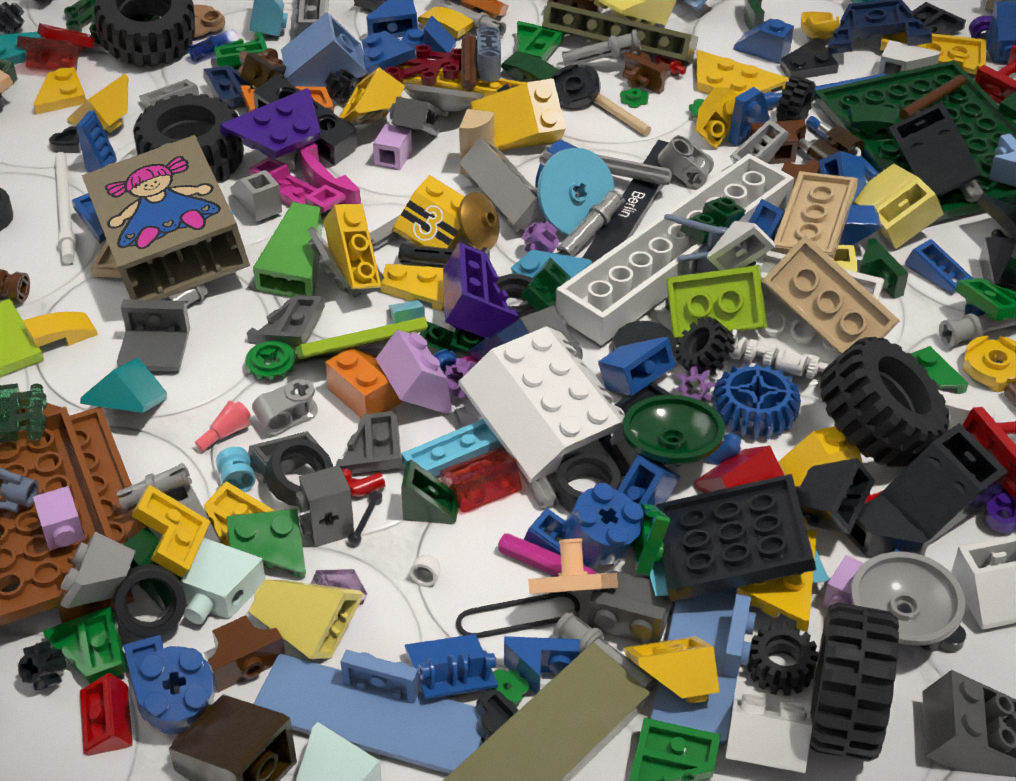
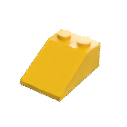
[470,79,566,151]

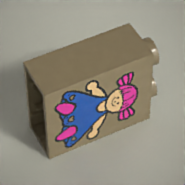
[81,135,250,300]

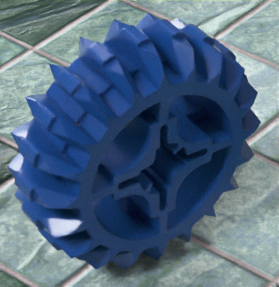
[712,362,801,440]

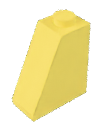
[248,580,365,659]

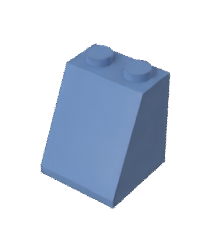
[281,12,368,87]

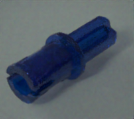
[188,29,239,62]

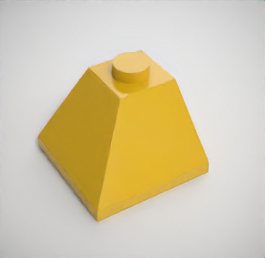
[67,74,129,133]
[778,426,863,486]
[623,636,720,703]

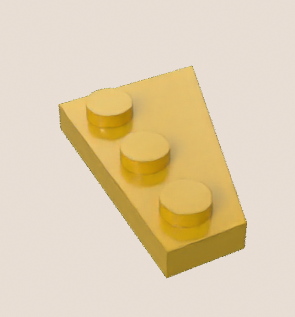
[381,264,444,311]

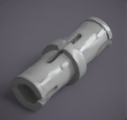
[117,463,192,512]

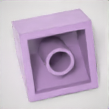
[376,329,452,414]

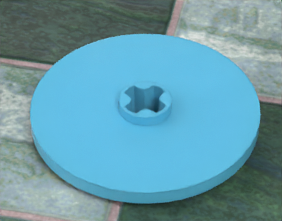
[537,148,615,235]

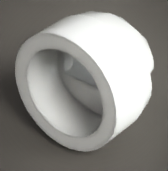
[409,555,440,587]

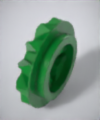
[245,341,297,381]

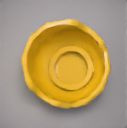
[801,11,840,40]

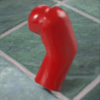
[342,469,386,497]

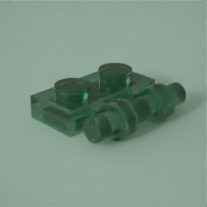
[0,383,47,443]

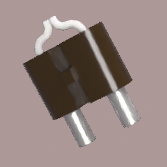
[798,122,865,161]

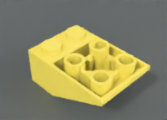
[594,0,676,26]
[853,163,944,249]

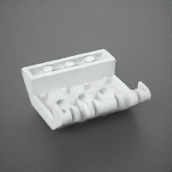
[728,251,884,379]
[458,326,625,483]

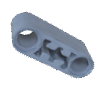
[477,26,501,82]

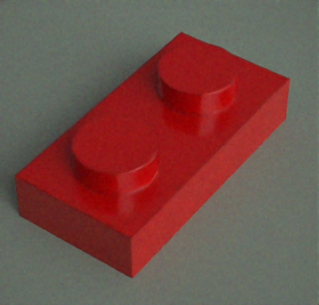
[37,23,96,51]

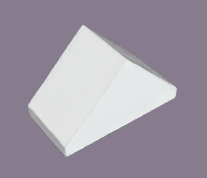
[707,221,776,270]

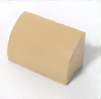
[459,109,495,174]

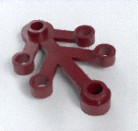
[385,45,461,86]

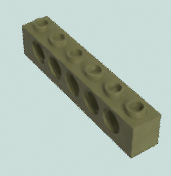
[542,1,699,62]

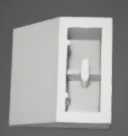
[951,535,1016,630]
[725,694,813,773]

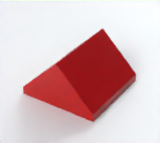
[694,445,784,493]

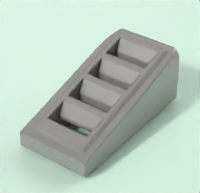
[730,119,790,164]

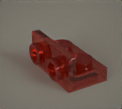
[17,36,79,71]
[439,448,522,512]

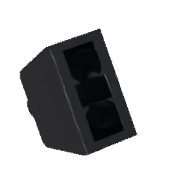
[795,458,875,533]

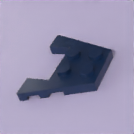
[828,0,932,54]

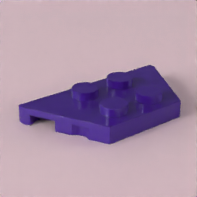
[219,88,321,159]

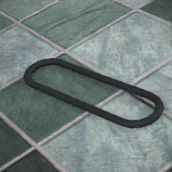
[456,592,580,638]

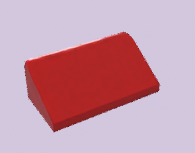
[80,673,133,756]

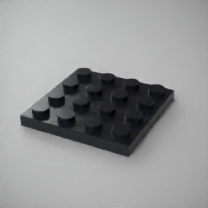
[656,474,816,602]

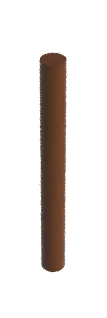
[899,75,966,120]

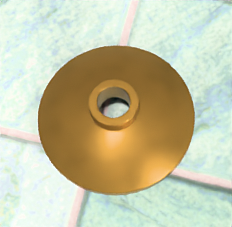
[459,192,500,250]

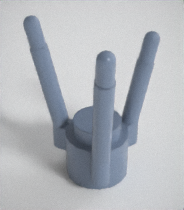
[664,214,728,262]
[0,468,39,513]

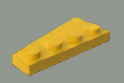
[880,32,986,75]

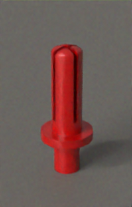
[655,55,686,75]

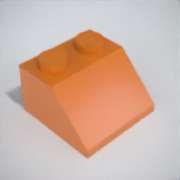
[325,347,405,419]

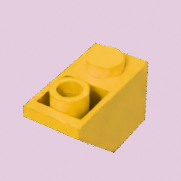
[695,87,738,148]

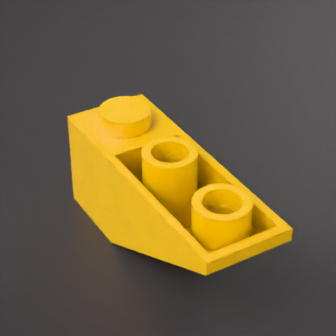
[323,204,381,289]

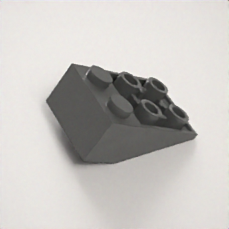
[922,670,1016,777]

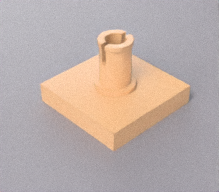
[528,538,618,594]

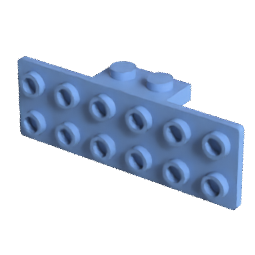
[651,589,756,745]
[253,650,483,774]

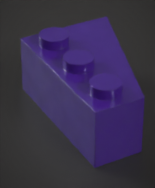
[443,242,519,338]

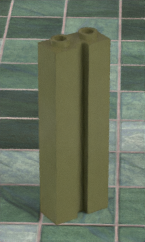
[443,642,650,781]

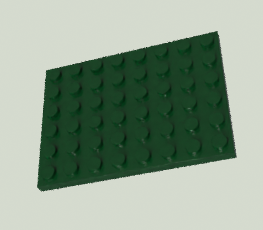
[814,60,1016,222]

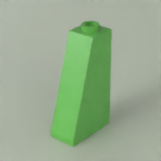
[253,202,322,297]

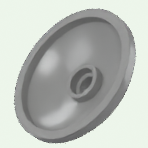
[403,83,483,116]
[850,552,966,646]

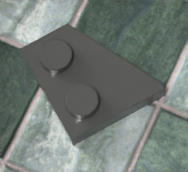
[246,295,325,346]
[336,410,402,474]

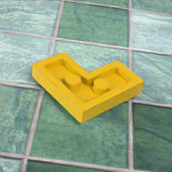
[132,484,211,578]

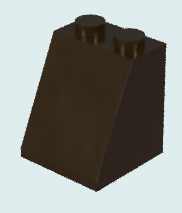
[169,694,297,781]

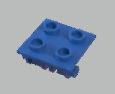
[405,634,498,699]

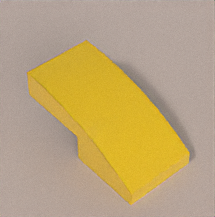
[418,7,474,39]
[23,312,98,348]

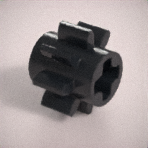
[0,2,25,34]
[325,69,357,103]
[18,641,67,691]

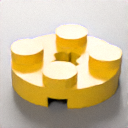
[962,335,1016,392]

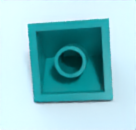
[80,357,167,413]

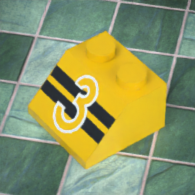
[339,67,405,126]
[392,175,464,248]

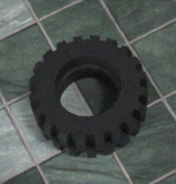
[94,0,195,67]
[133,93,244,181]
[820,337,949,467]
[810,602,899,762]

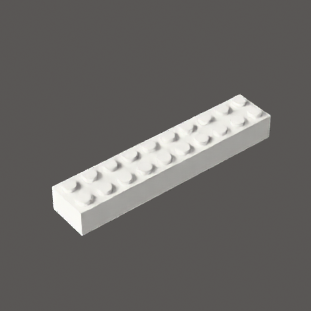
[556,154,794,346]

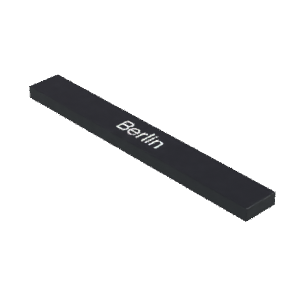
[582,139,669,263]

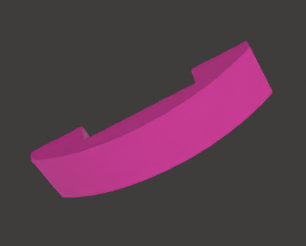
[299,142,361,204]
[249,157,346,213]

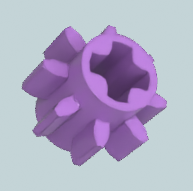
[522,221,559,253]
[445,358,477,399]
[675,366,717,401]

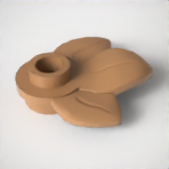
[194,4,226,37]

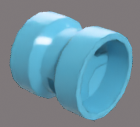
[215,446,256,492]

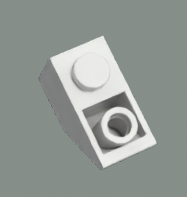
[878,40,940,75]

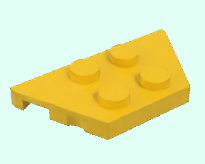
[696,50,789,96]
[736,530,817,632]

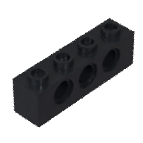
[253,74,357,166]

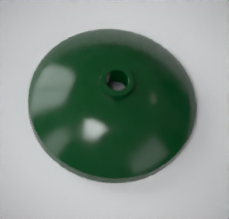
[623,395,725,465]

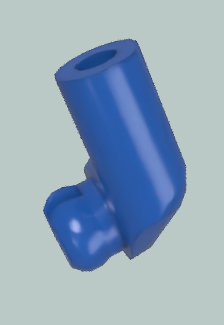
[701,433,742,465]

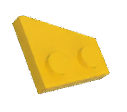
[33,67,86,114]

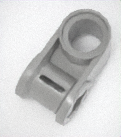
[658,135,714,189]
[252,379,318,435]

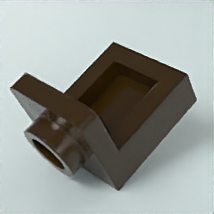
[240,53,286,88]

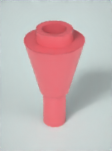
[194,400,251,452]

